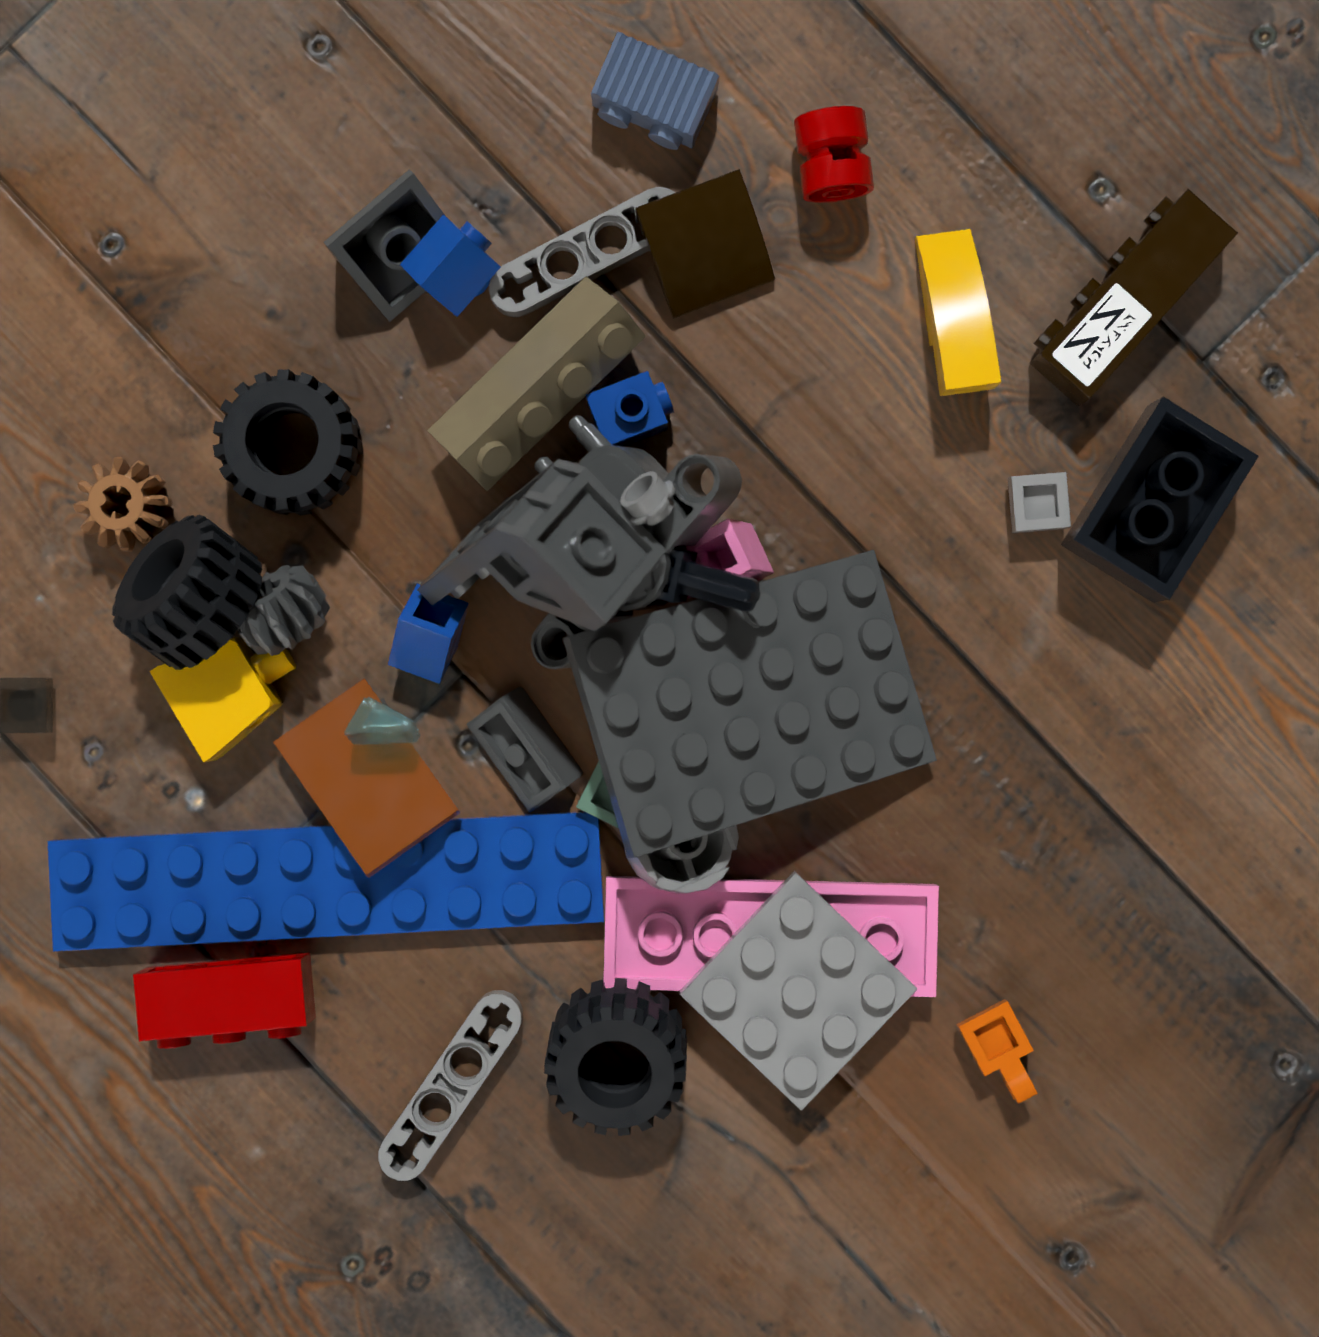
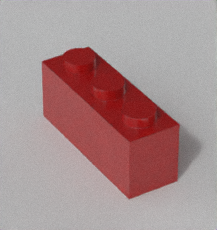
[133,952,316,1049]

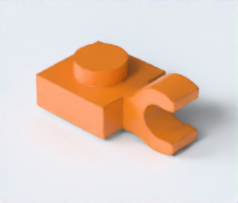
[956,999,1038,1104]

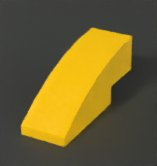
[915,229,1001,396]

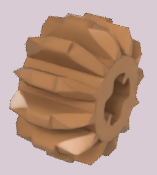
[73,457,172,552]

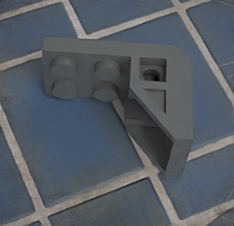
[417,459,666,631]

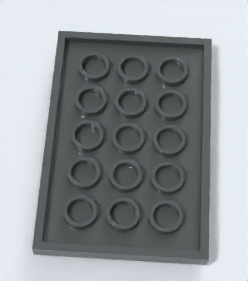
[563,550,937,858]

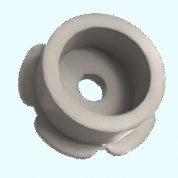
[620,471,675,525]

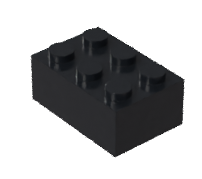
[1061,396,1259,603]

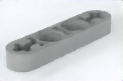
[489,187,676,317]
[378,990,523,1181]

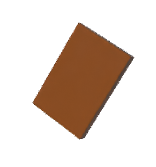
[273,678,460,878]

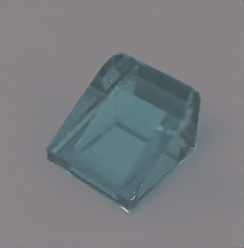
[344,697,421,745]

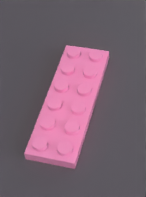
[604,876,939,997]

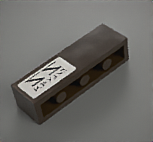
[1030,189,1238,407]

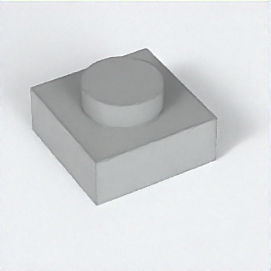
[1008,472,1071,533]

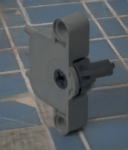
[502,415,761,670]

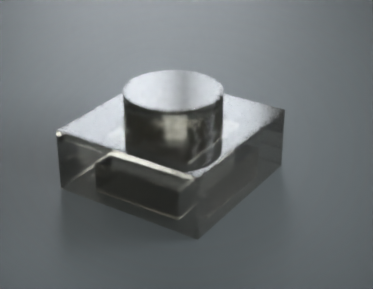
[0,678,53,733]

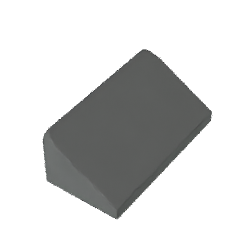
[466,687,583,813]

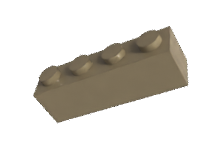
[427,276,646,491]

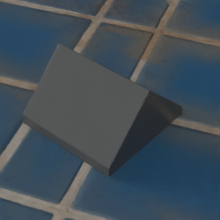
[324,169,446,322]

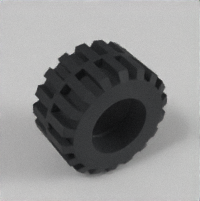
[213,369,363,516]
[112,515,262,670]
[544,978,687,1136]

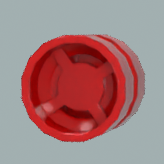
[794,106,874,203]

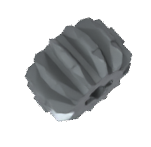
[238,565,330,656]

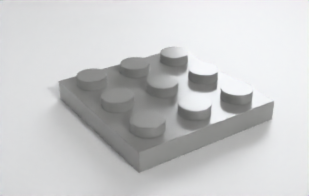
[679,871,917,1111]

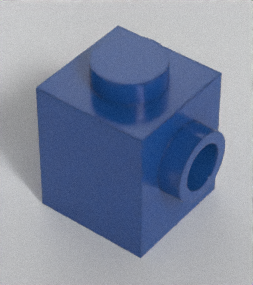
[400,214,501,317]
[585,371,674,447]
[388,584,469,684]

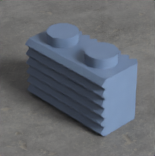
[591,32,719,150]

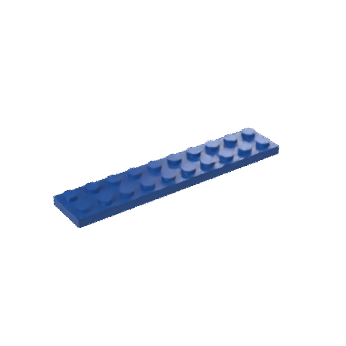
[48,812,604,951]

